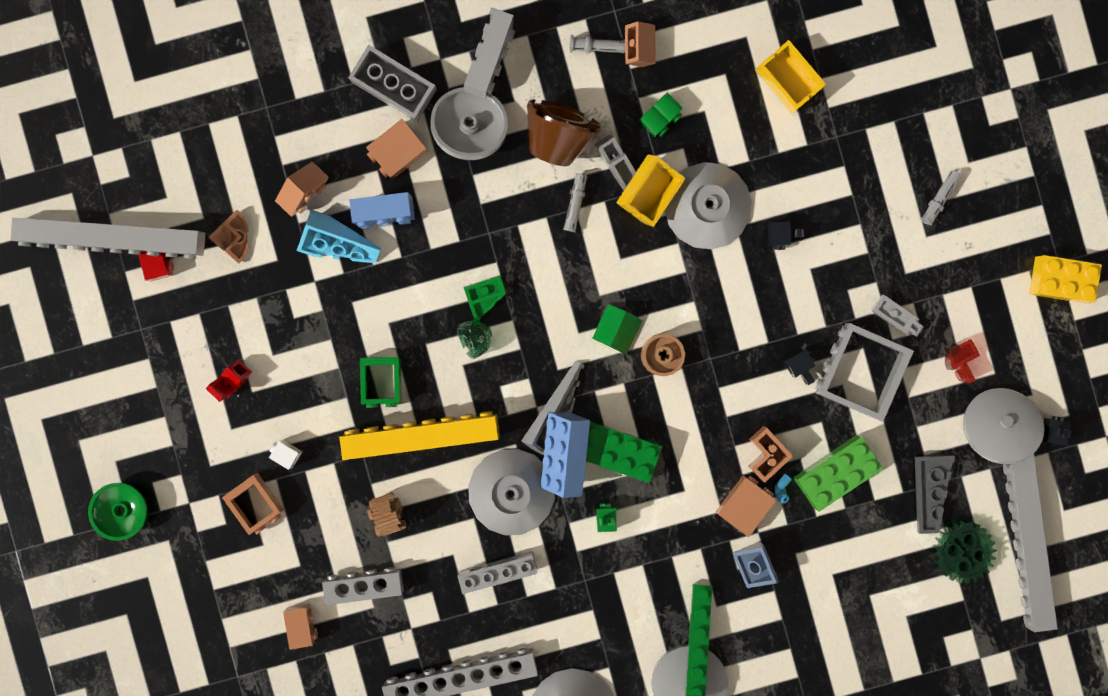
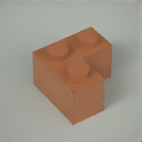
[275,162,329,217]
[748,426,793,483]

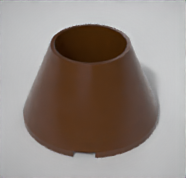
[527,99,602,167]

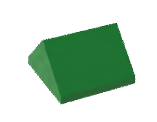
[592,304,643,355]

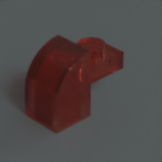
[945,339,980,384]

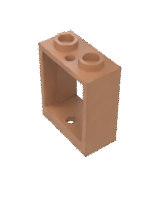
[222,473,284,535]

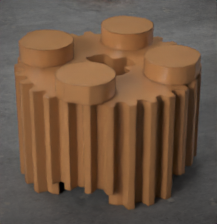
[367,492,406,537]

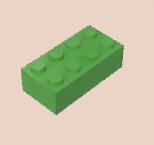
[793,435,883,512]

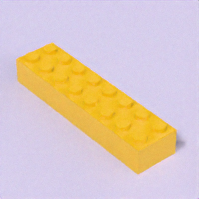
[339,411,500,460]

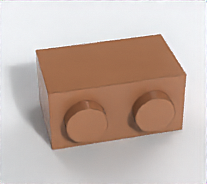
[625,21,656,67]
[283,604,318,650]

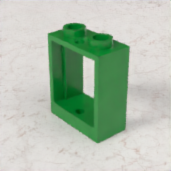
[360,357,402,408]

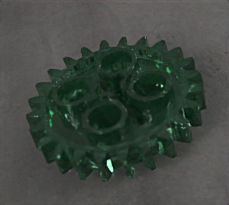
[932,520,997,584]

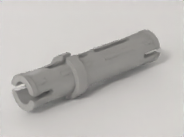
[921,170,962,226]
[563,173,588,232]

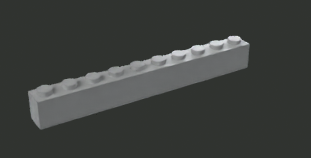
[10,218,205,259]
[1003,453,1057,632]

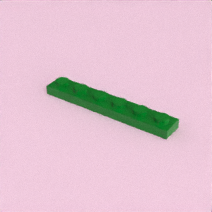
[685,584,712,696]

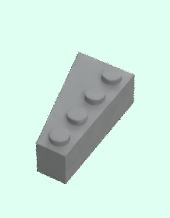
[464,7,515,99]

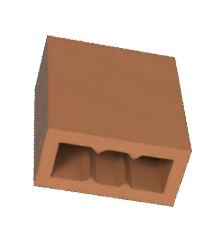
[366,119,428,180]
[716,476,777,537]

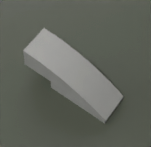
[595,135,636,191]

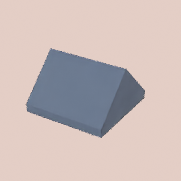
[733,541,779,588]

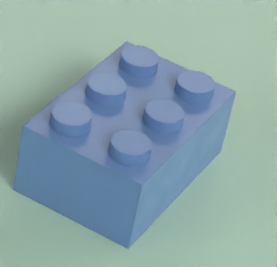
[349,192,415,229]

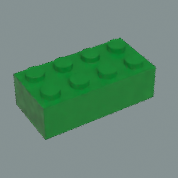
[586,421,662,483]

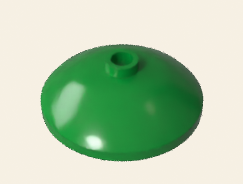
[88,482,147,541]

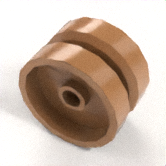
[641,334,685,376]

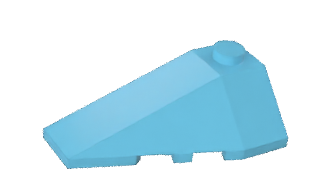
[297,210,381,263]

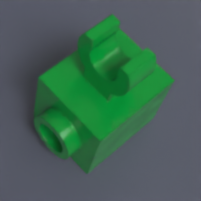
[596,503,617,532]

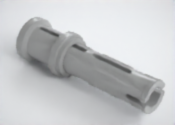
[569,35,625,54]

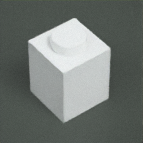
[269,440,302,470]

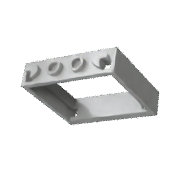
[815,323,914,422]

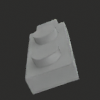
[871,295,923,337]

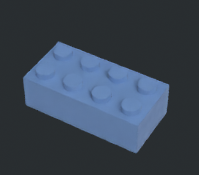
[541,412,590,498]

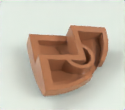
[208,210,249,264]

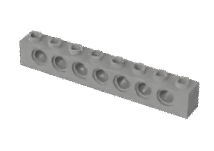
[382,647,538,696]

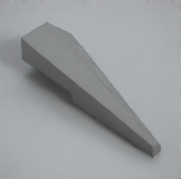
[522,361,584,455]

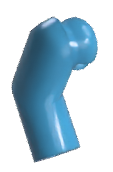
[774,474,792,503]

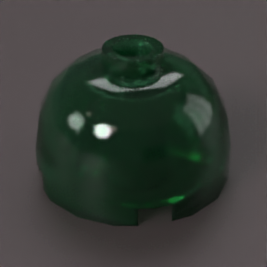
[457,320,492,359]

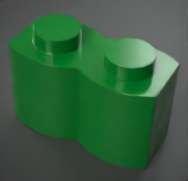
[639,92,683,137]

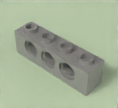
[457,551,538,594]
[322,567,404,606]

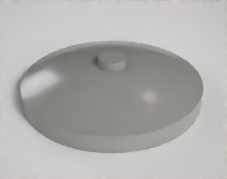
[431,87,508,160]
[963,388,1044,464]
[651,644,728,696]

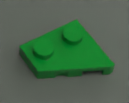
[463,275,506,322]

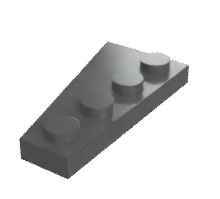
[915,455,955,534]

